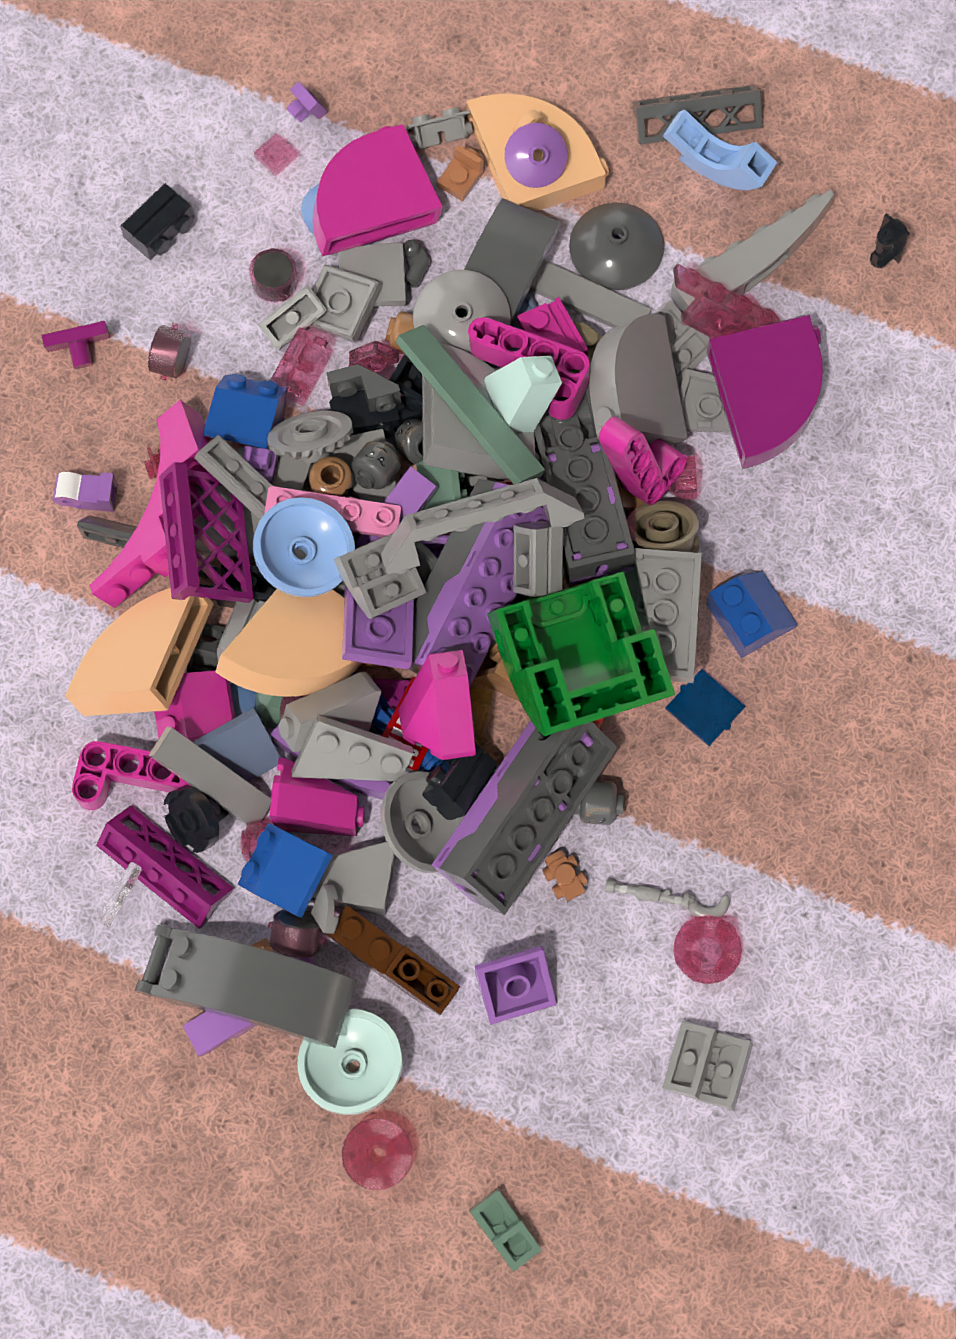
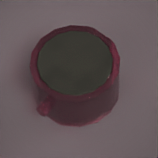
[249,248,299,303]
[148,323,191,381]
[268,910,327,958]

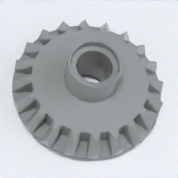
[267,411,353,463]

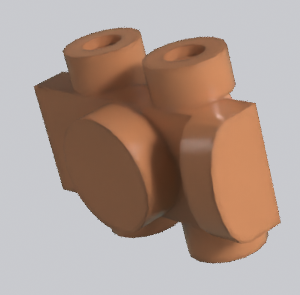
[542,850,588,902]

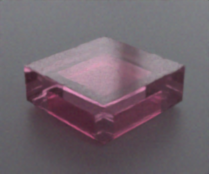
[253,133,298,177]

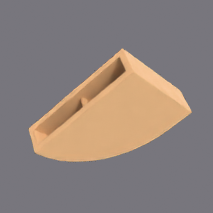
[467,94,609,212]
[65,588,214,716]
[216,589,362,697]

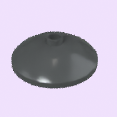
[569,202,664,290]

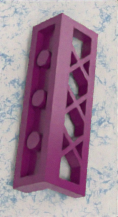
[96,806,234,929]

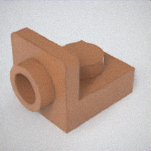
[437,145,484,202]

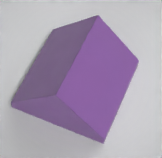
[475,946,557,1025]

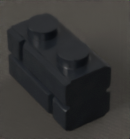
[120,183,194,260]
[422,742,497,821]

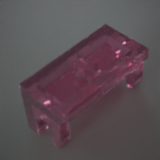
[270,327,333,406]

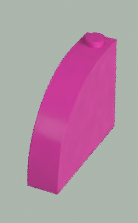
[312,124,443,257]

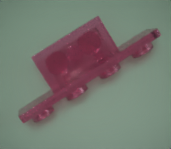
[673,264,779,338]

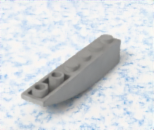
[670,190,834,324]

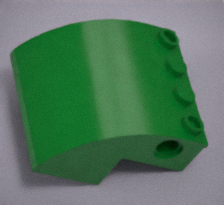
[487,572,675,736]

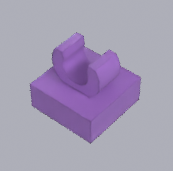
[287,81,328,122]
[243,446,279,485]

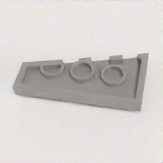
[679,369,804,434]
[634,548,702,683]

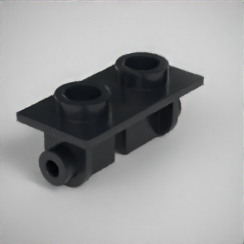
[869,213,910,268]

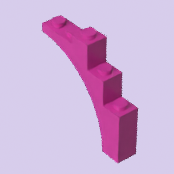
[89,400,211,608]

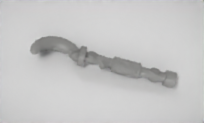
[605,879,729,922]

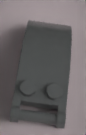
[456,198,561,369]
[135,925,357,1048]

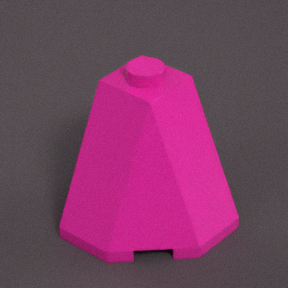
[398,650,476,760]
[270,758,365,836]

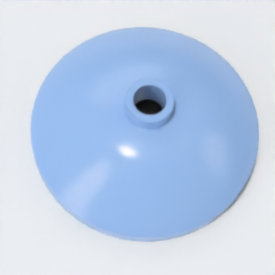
[253,497,355,597]

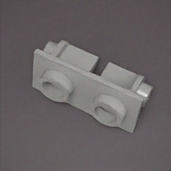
[406,107,473,150]

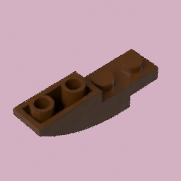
[325,906,460,1015]

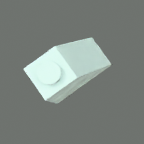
[484,356,562,433]

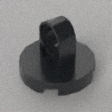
[164,785,230,853]

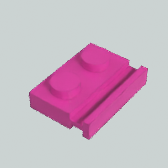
[517,297,588,356]

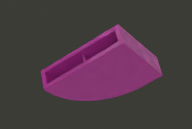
[707,315,823,469]

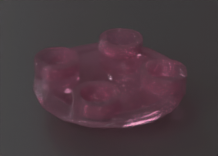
[673,915,742,985]

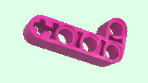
[468,317,590,420]
[598,417,687,505]
[72,741,191,810]

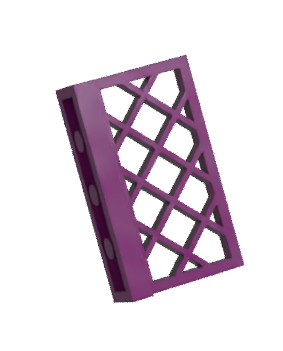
[159,462,254,603]

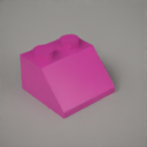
[154,670,236,744]

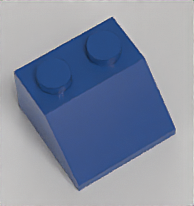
[203,374,287,449]
[706,571,798,659]
[238,822,333,918]

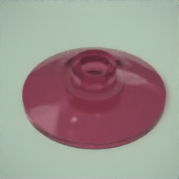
[342,1118,413,1190]

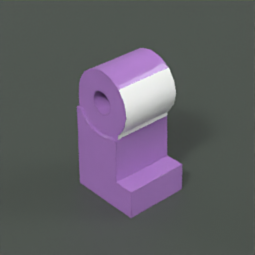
[53,472,118,512]

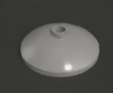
[413,270,511,361]
[381,771,465,873]

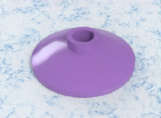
[504,123,567,188]

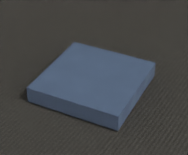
[194,708,280,782]

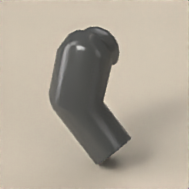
[403,239,430,288]

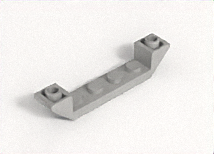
[380,478,585,575]

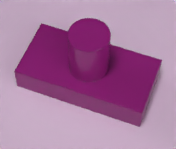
[41,320,110,369]

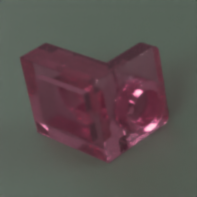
[349,341,399,374]

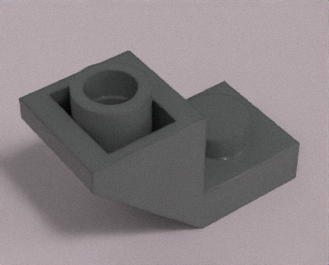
[326,364,401,412]

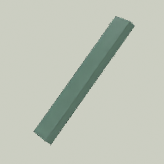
[396,325,545,484]

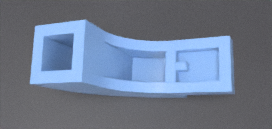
[663,110,778,190]

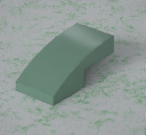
[468,1189,542,1272]

